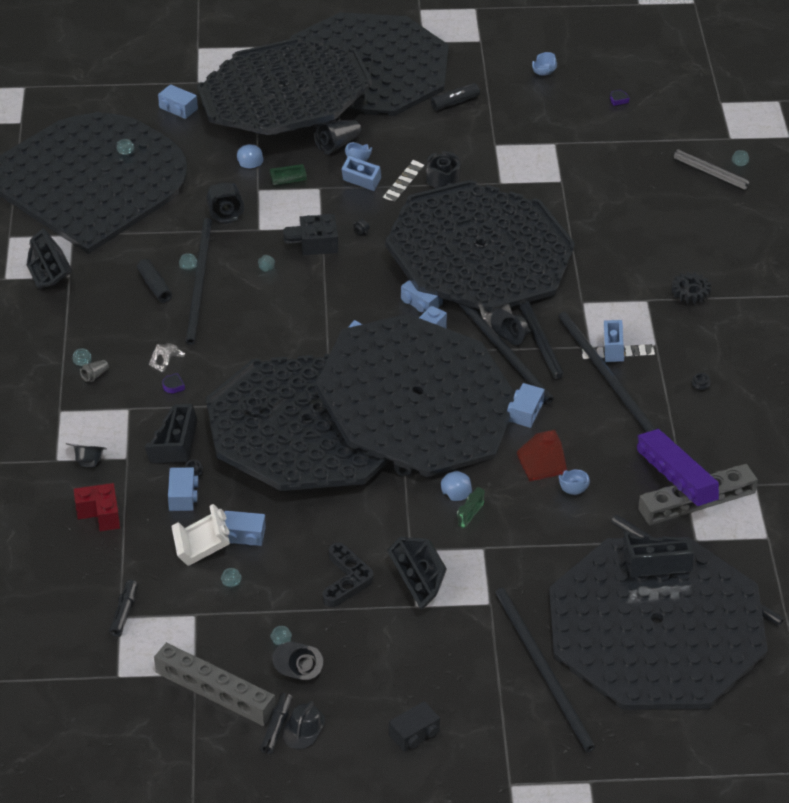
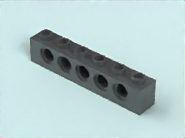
[638,464,758,525]
[154,642,275,726]

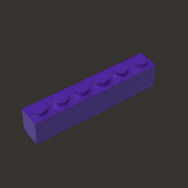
[637,429,719,506]

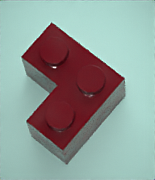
[74,483,120,531]

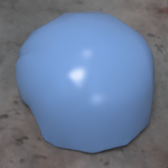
[532,52,557,76]
[345,142,372,161]
[237,144,263,168]
[559,469,590,495]
[441,471,472,501]

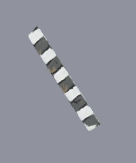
[383,160,425,202]
[581,344,655,359]

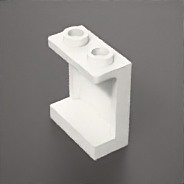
[172,504,230,566]

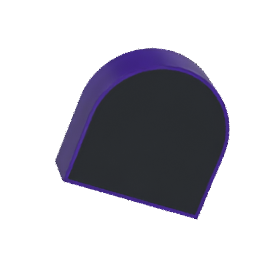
[610,90,629,106]
[163,373,185,393]

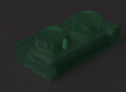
[270,164,307,185]
[456,487,484,529]

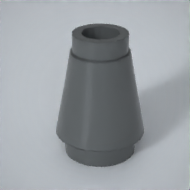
[80,360,109,382]

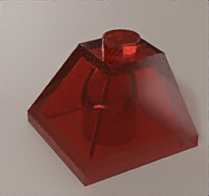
[517,430,567,481]

